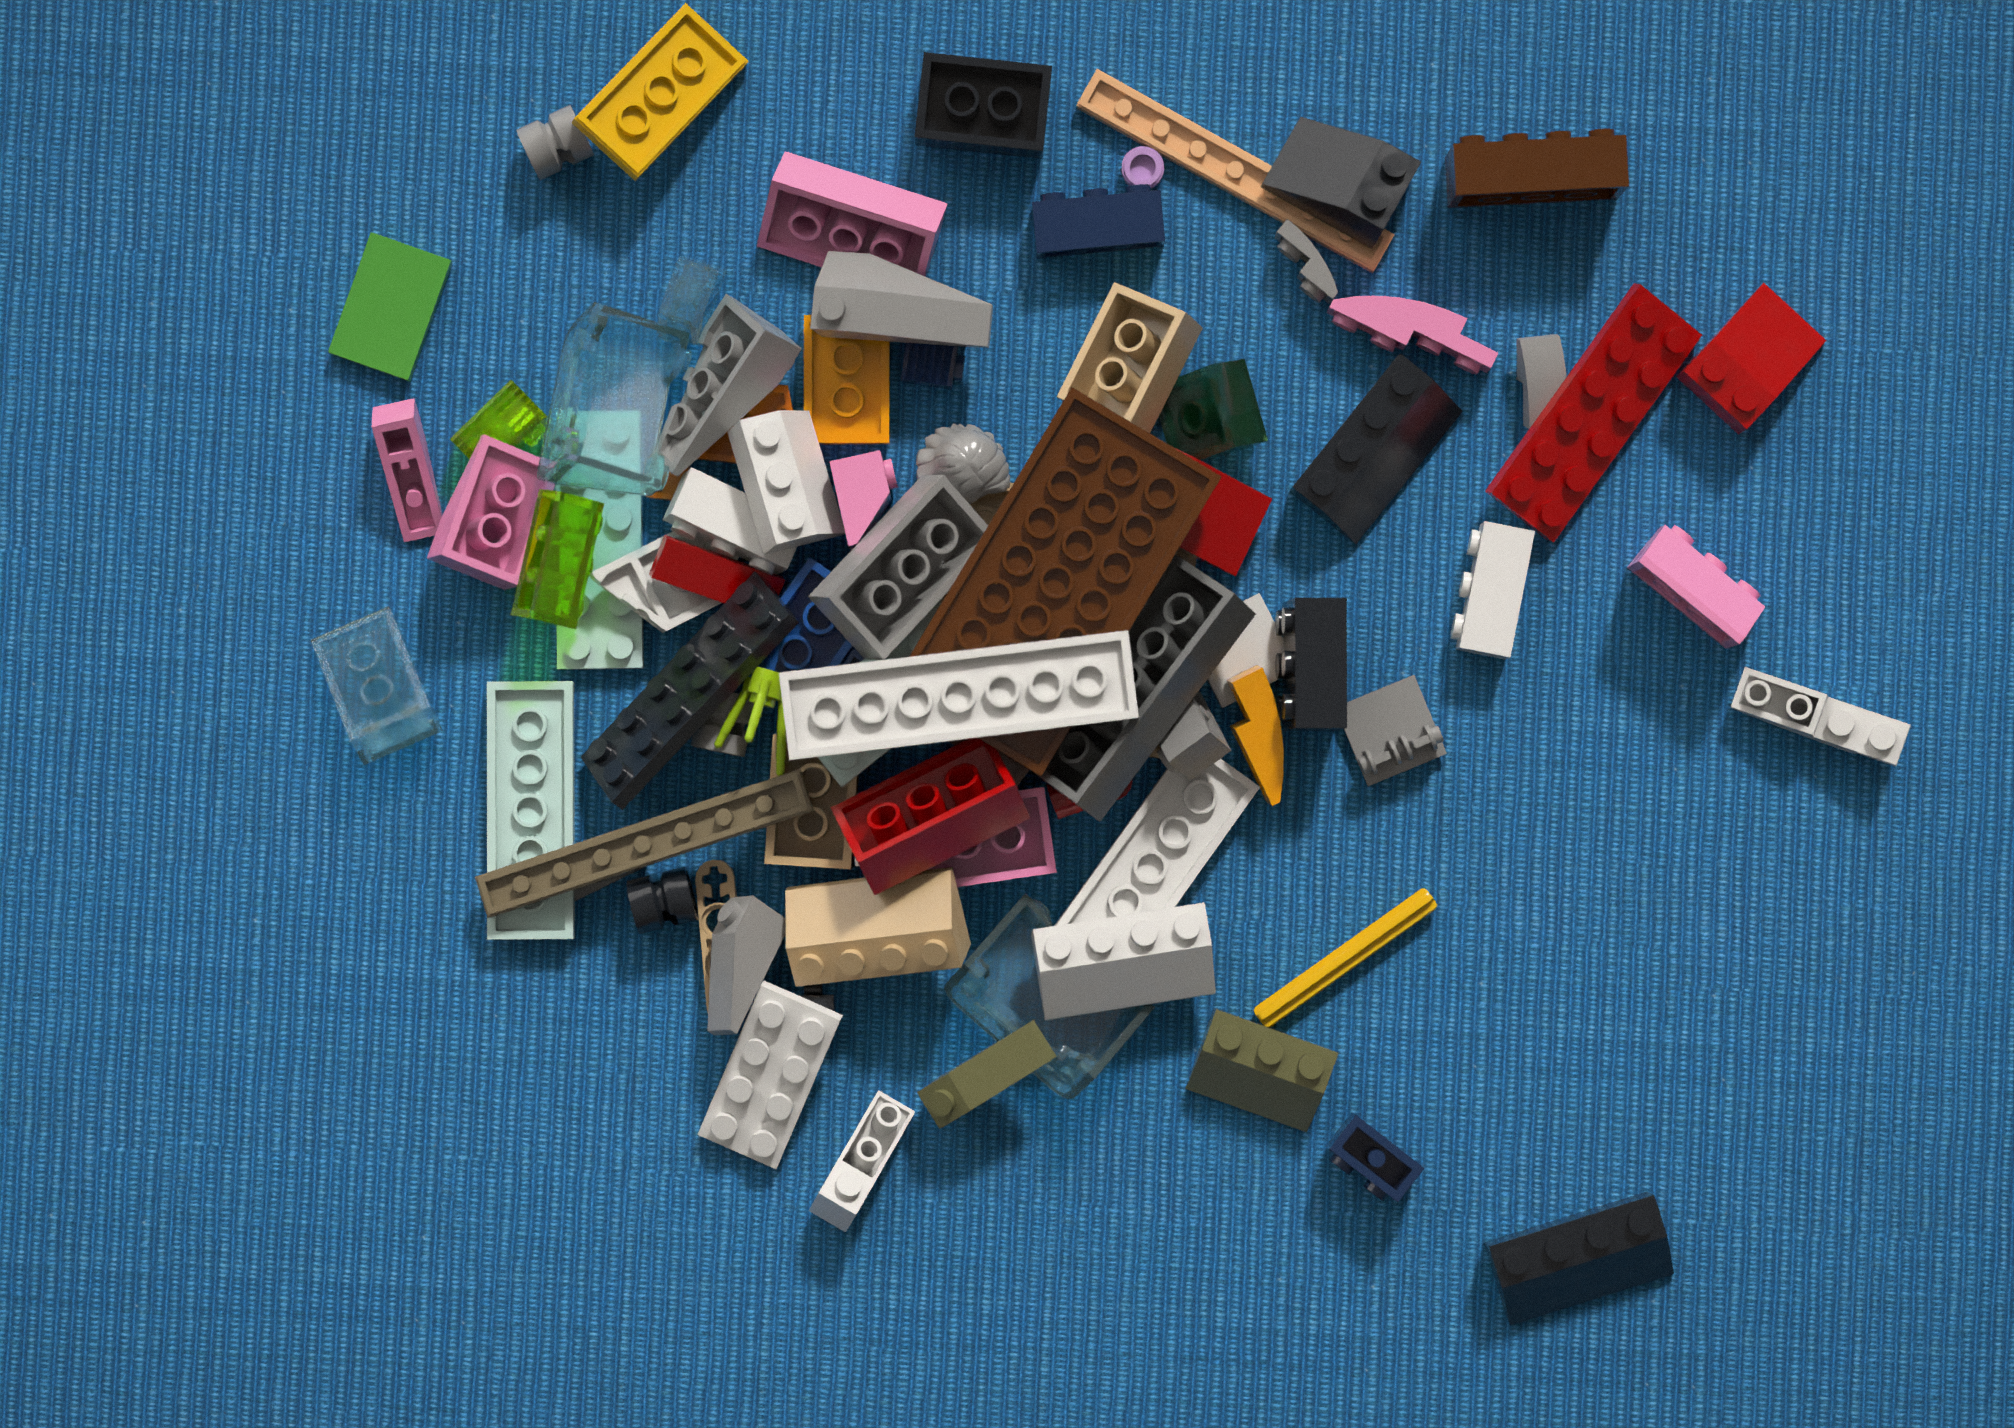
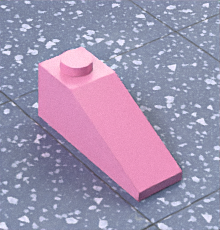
[371,398,443,542]

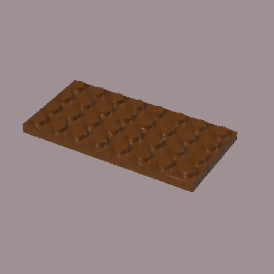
[909,387,1222,776]

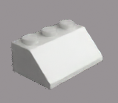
[727,410,845,555]

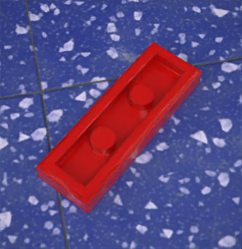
[649,535,785,603]

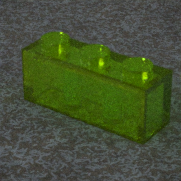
[511,489,604,629]

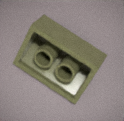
[1185,1008,1338,1132]

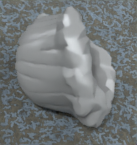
[916,424,1010,504]

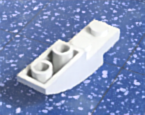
[1731,667,1911,767]

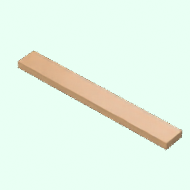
[1076,69,1395,273]

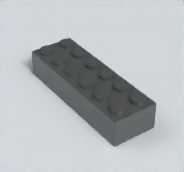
[1026,554,1256,822]

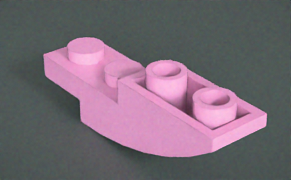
[1326,296,1498,375]

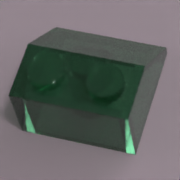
[1159,359,1268,462]

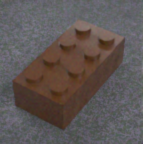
[1445,129,1629,208]

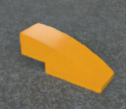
[1226,665,1284,806]

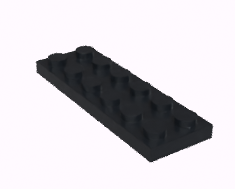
[581,571,799,810]

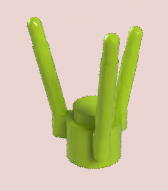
[714,667,786,776]

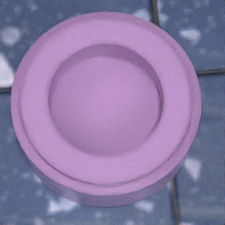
[1121,146,1164,189]

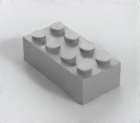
[808,475,988,660]

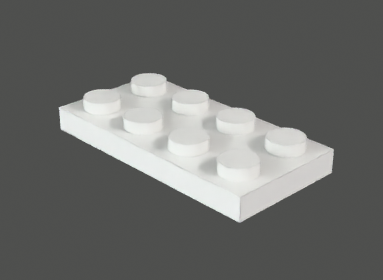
[698,980,843,1169]

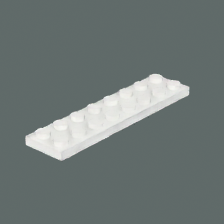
[779,630,1139,760]

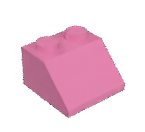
[829,450,898,551]

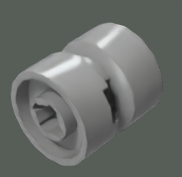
[516,105,594,181]
[690,693,754,757]

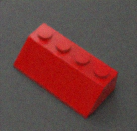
[830,738,1030,896]

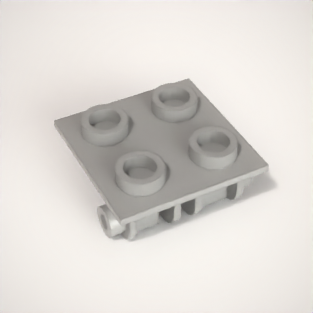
[1344,675,1447,786]

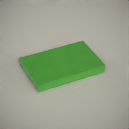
[328,232,453,382]

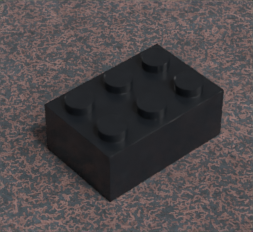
[915,52,1052,159]
[1275,598,1347,731]

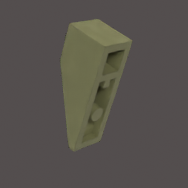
[917,1020,1057,1129]

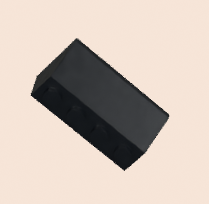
[1289,353,1463,545]
[1484,1191,1674,1326]

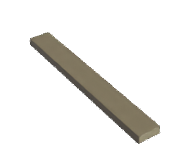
[475,770,814,918]

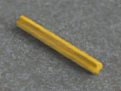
[1254,888,1437,1028]

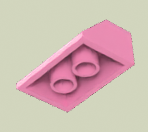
[1627,525,1765,649]

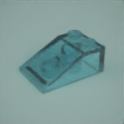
[310,606,443,765]

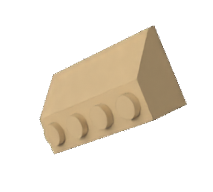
[785,867,971,987]

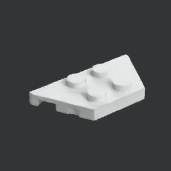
[589,532,739,633]

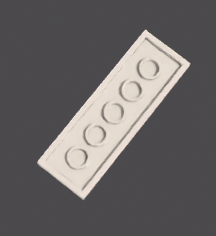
[1055,759,1260,926]

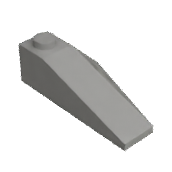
[810,251,993,348]
[653,294,802,476]

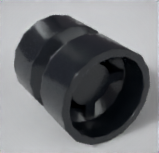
[626,867,699,934]

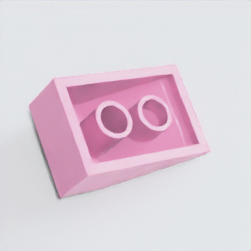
[427,434,562,590]

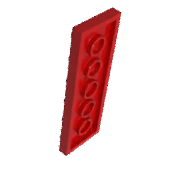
[1485,283,1702,542]

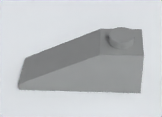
[707,896,786,1035]

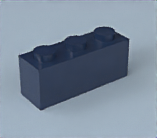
[1032,184,1165,259]

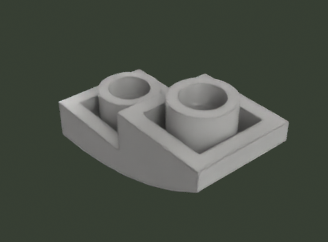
[1274,219,1338,304]
[1517,334,1567,429]

